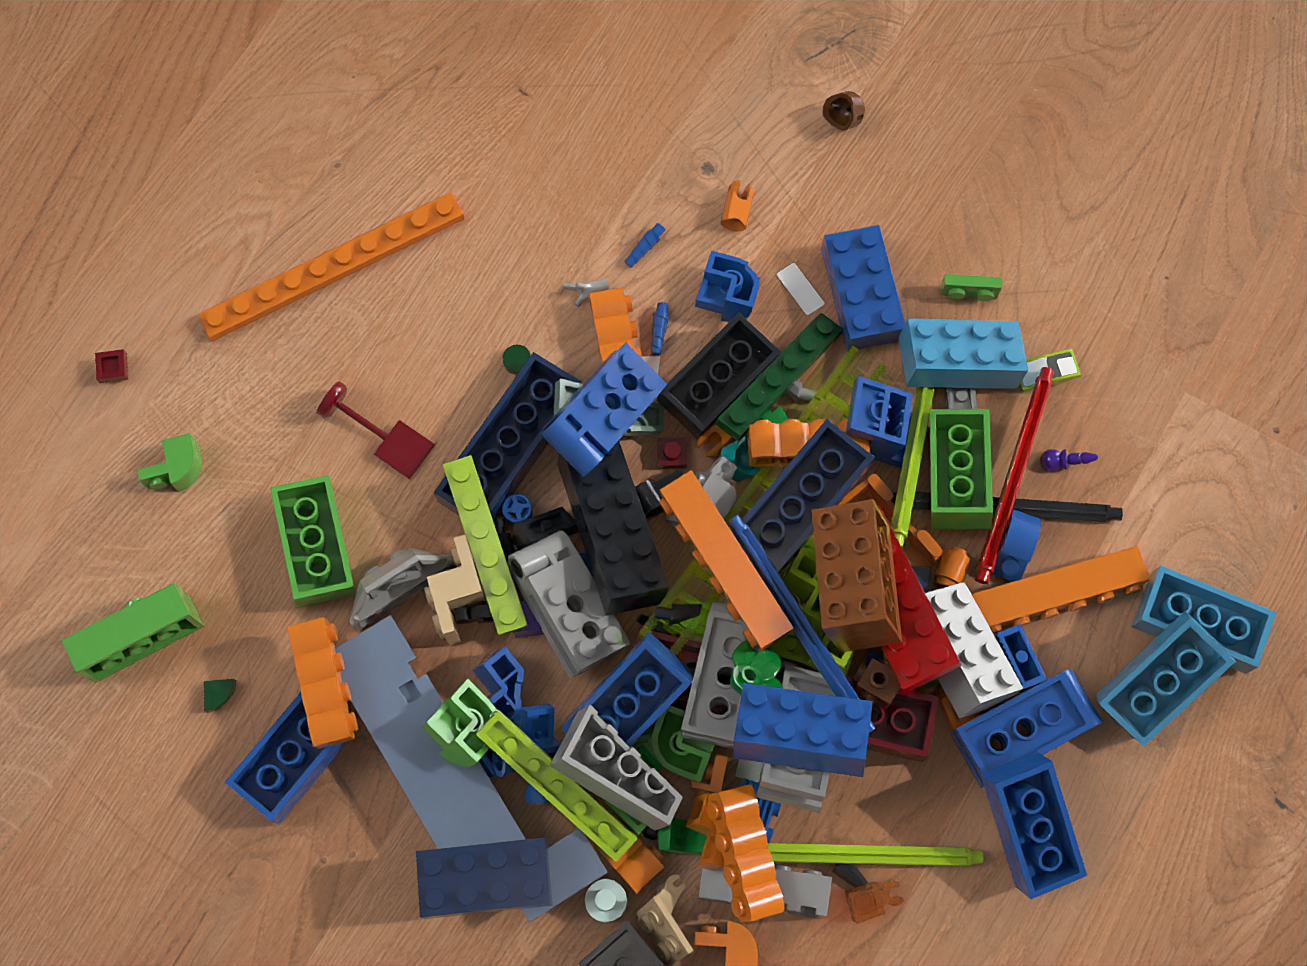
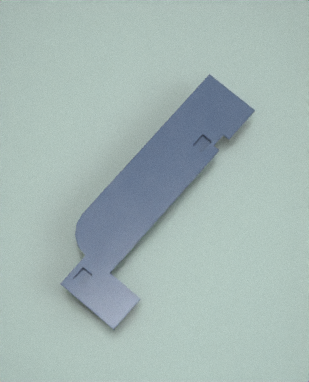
[335,615,608,922]

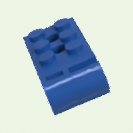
[540,342,667,477]
[950,668,1103,788]

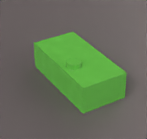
[929,409,993,529]
[270,475,355,609]
[61,583,205,683]

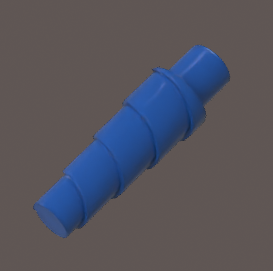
[625,223,665,268]
[651,302,669,355]

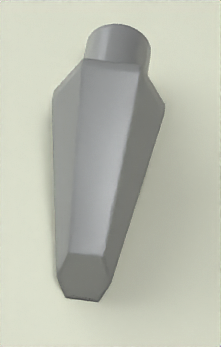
[786,381,816,403]

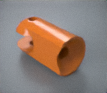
[720,180,754,231]
[697,420,735,458]

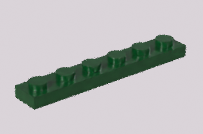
[716,313,843,442]

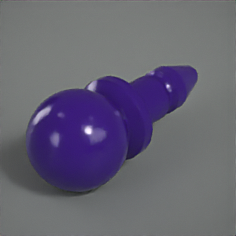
[1040,449,1098,472]

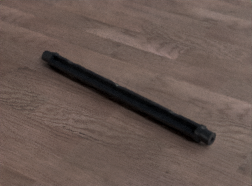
[891,492,1123,522]

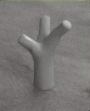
[563,278,609,306]

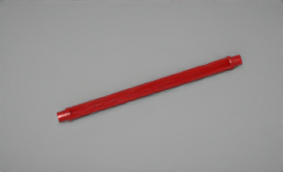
[975,367,1054,584]

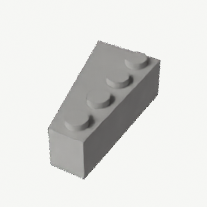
[549,704,683,831]

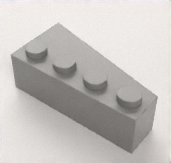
[698,865,832,919]

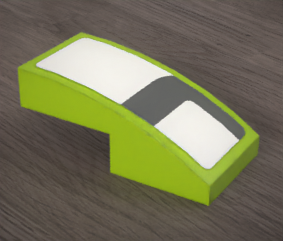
[1021,349,1082,393]

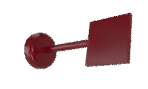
[316,381,435,479]

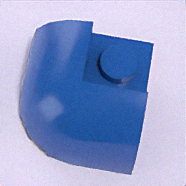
[695,251,760,322]

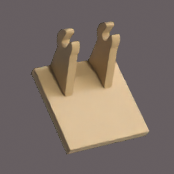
[636,875,694,966]

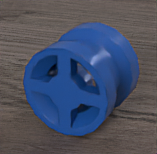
[502,494,533,527]

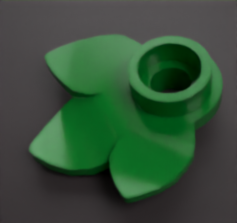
[730,641,783,694]

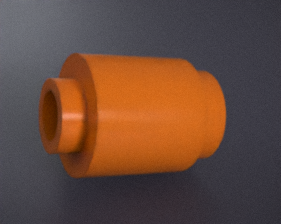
[934,547,972,589]

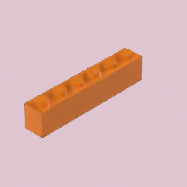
[658,470,794,651]
[971,546,1150,635]

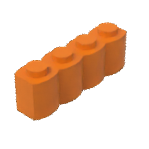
[589,287,642,363]
[747,418,870,467]
[288,617,358,749]
[707,784,784,923]
[573,787,665,894]

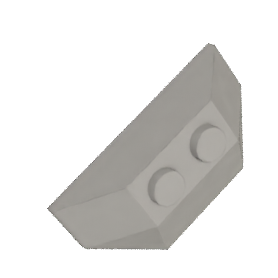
[350,548,457,632]

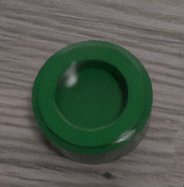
[503,344,531,375]

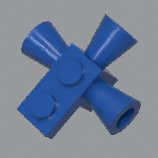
[492,704,563,804]

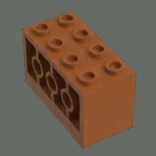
[811,499,902,652]

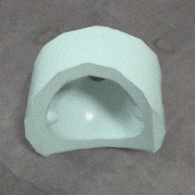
[585,879,627,923]

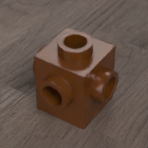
[853,658,901,709]

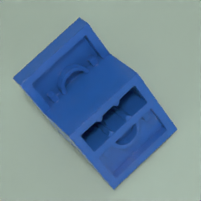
[846,376,913,468]

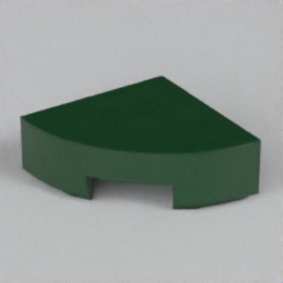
[204,679,236,713]

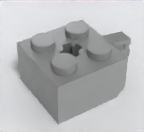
[664,457,737,527]

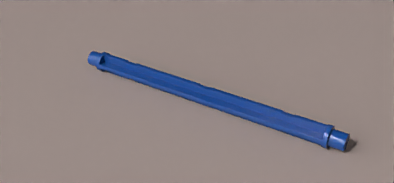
[727,515,875,732]

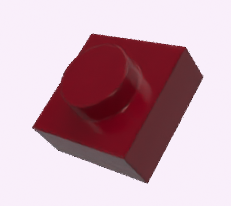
[95,349,128,383]
[657,437,687,469]

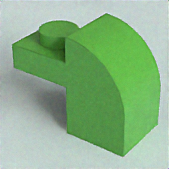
[137,433,202,492]

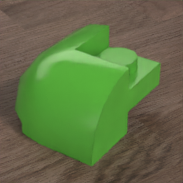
[422,679,497,767]
[651,703,715,783]

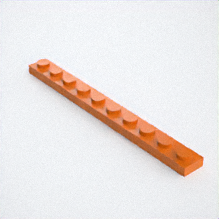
[198,192,465,341]

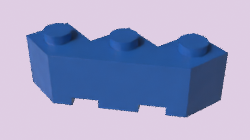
[473,646,524,778]

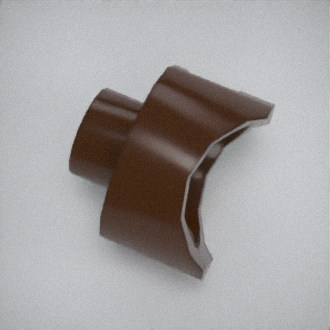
[822,91,865,130]

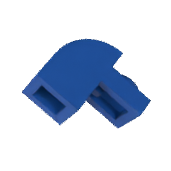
[993,509,1041,581]

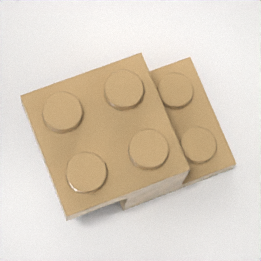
[424,535,486,646]

